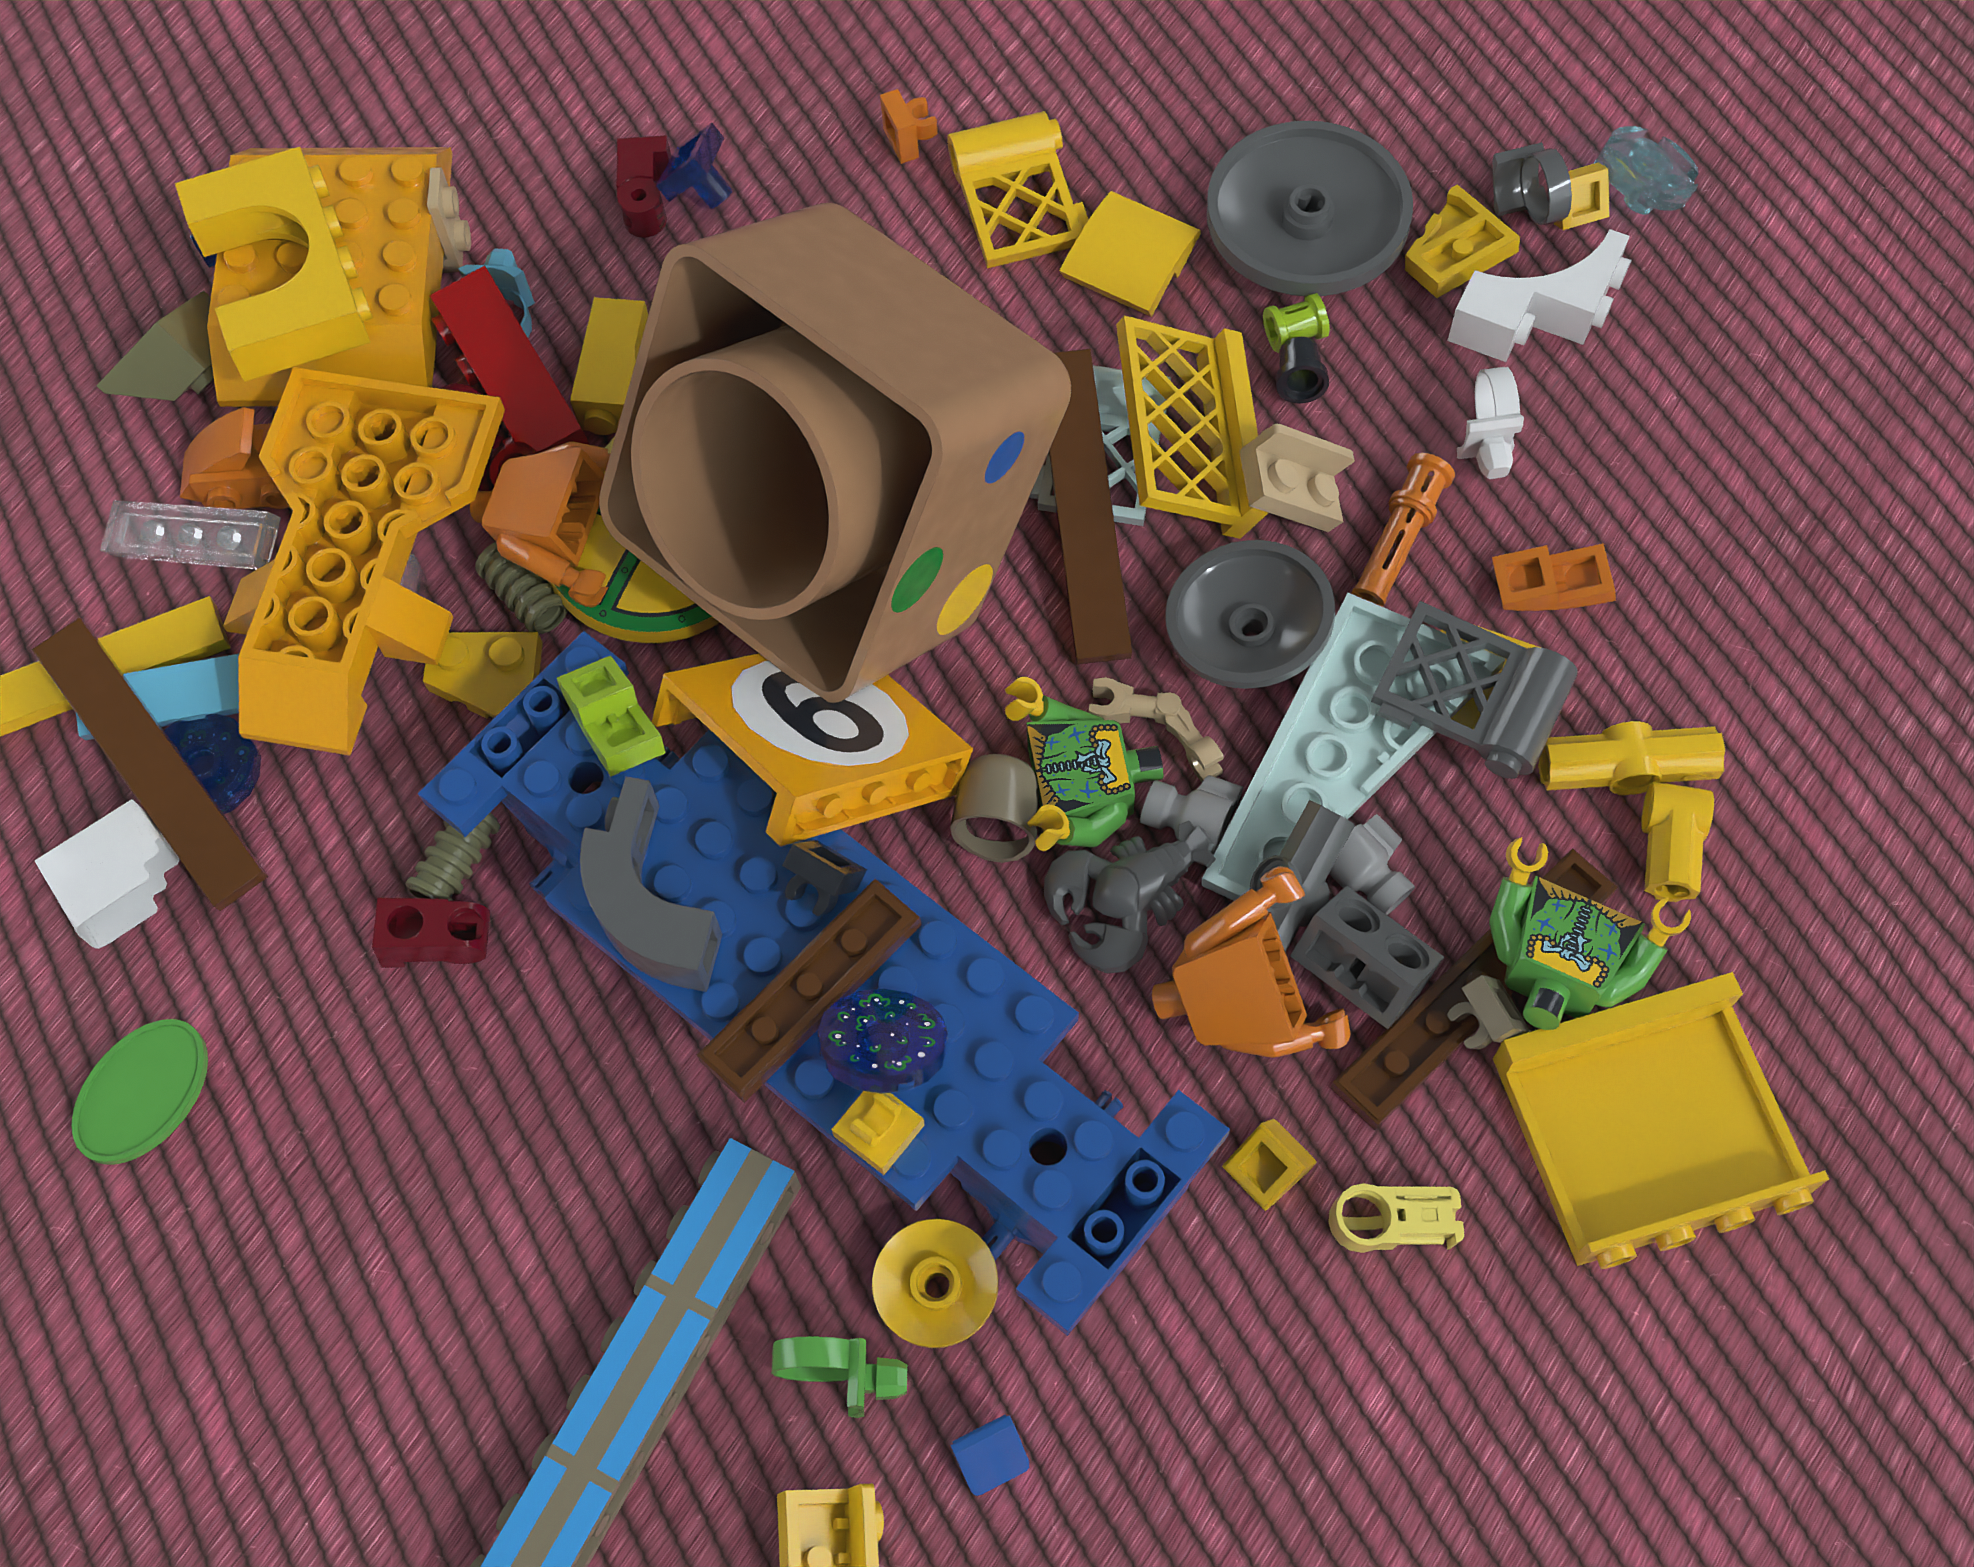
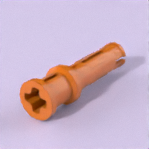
[1351,453,1455,607]

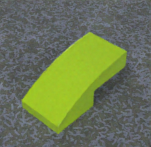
[557,655,666,777]

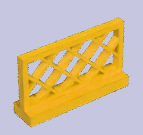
[1116,315,1269,539]

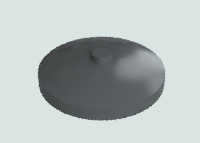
[1206,121,1413,296]

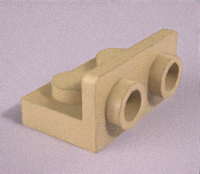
[1239,424,1355,532]

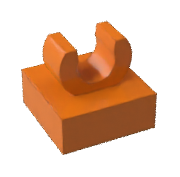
[880,89,938,164]

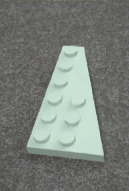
[1202,593,1505,901]

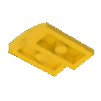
[1059,191,1201,317]

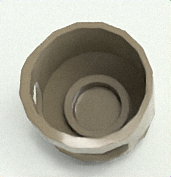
[950,754,1040,863]

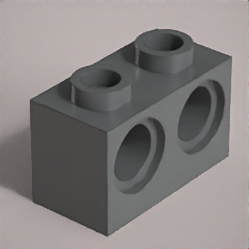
[1290,886,1444,1029]

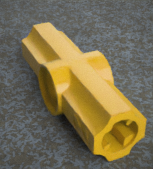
[1538,721,1725,795]

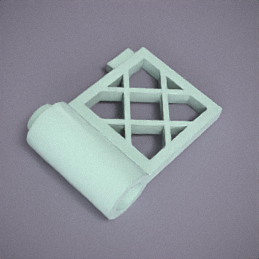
[1030,365,1171,526]

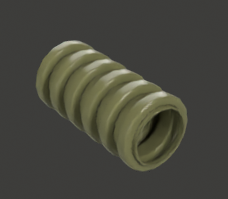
[475,542,568,635]
[405,813,501,901]

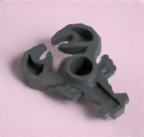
[1044,821,1216,974]

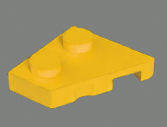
[1405,184,1520,298]
[423,632,543,719]

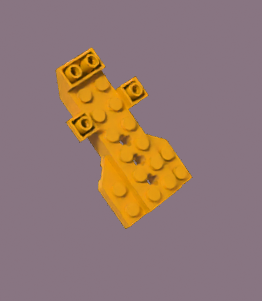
[223,367,505,756]

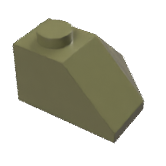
[97,290,214,401]

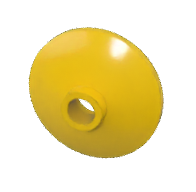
[872,1219,999,1348]

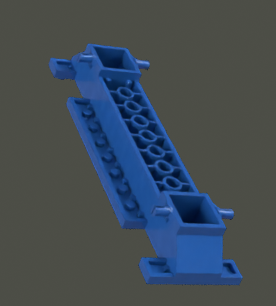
[418,631,1230,1336]

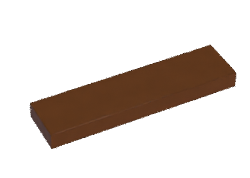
[697,879,921,1103]

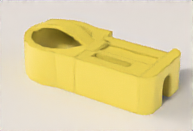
[1328,1183,1464,1253]

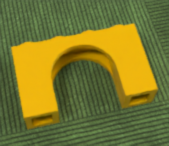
[175,146,373,382]
[570,297,649,435]

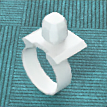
[1457,367,1524,479]

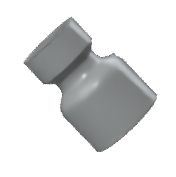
[1140,775,1243,855]
[1329,814,1415,915]

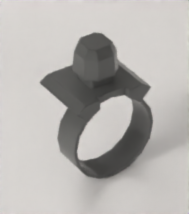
[1492,142,1572,225]

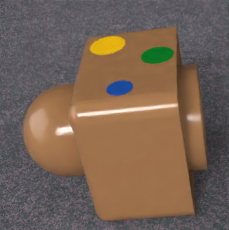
[599,203,1071,703]

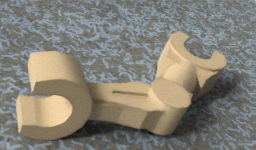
[1089,677,1224,782]

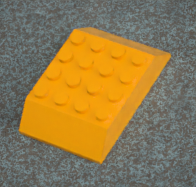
[207,147,453,407]

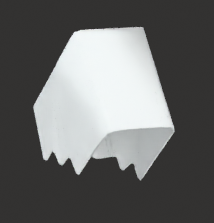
[35,799,180,948]

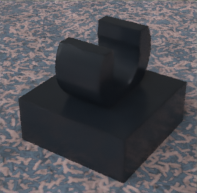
[782,840,867,916]

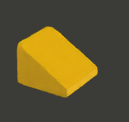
[1222,1119,1317,1211]

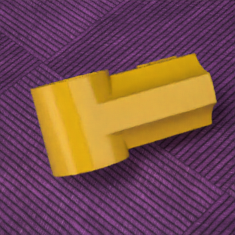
[1641,781,1714,902]

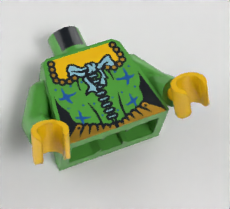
[1005,677,1164,851]
[1489,837,1691,1030]

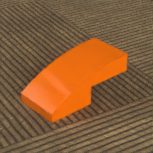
[180,407,255,502]
[1492,543,1616,611]

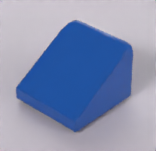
[950,1414,1030,1496]

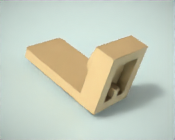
[427,167,471,273]

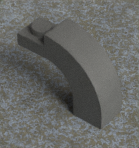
[580,776,723,992]

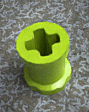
[1263,293,1330,353]

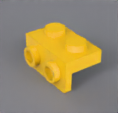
[777,1483,884,1567]

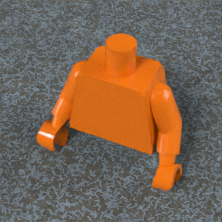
[470,442,611,608]
[1152,866,1350,1058]

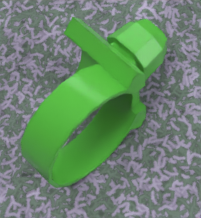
[771,1336,908,1418]

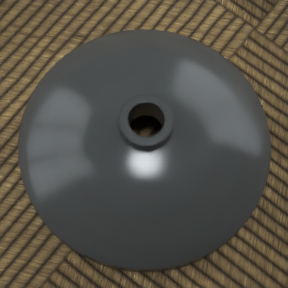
[1165,540,1335,689]

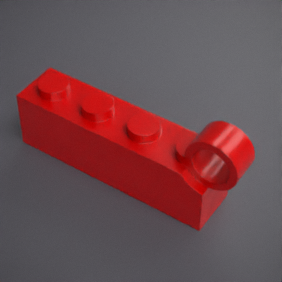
[430,265,590,486]

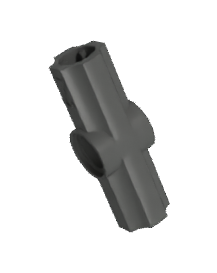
[1249,800,1355,953]

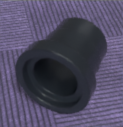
[1276,337,1329,404]

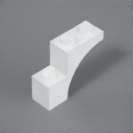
[1447,229,1631,362]

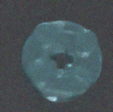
[1594,126,1699,215]

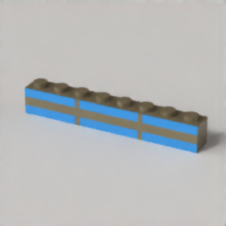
[470,1138,801,1567]

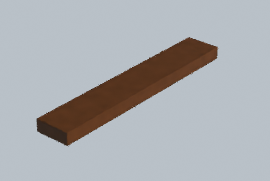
[1049,349,1132,665]
[31,617,269,911]
[1330,848,1618,1130]

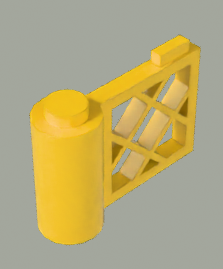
[947,111,1088,269]

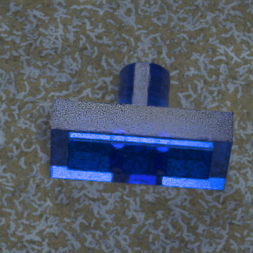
[656,122,733,209]

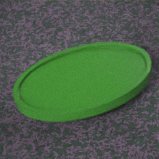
[72,1019,208,1165]

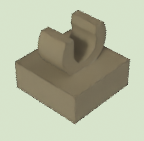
[1447,975,1531,1049]

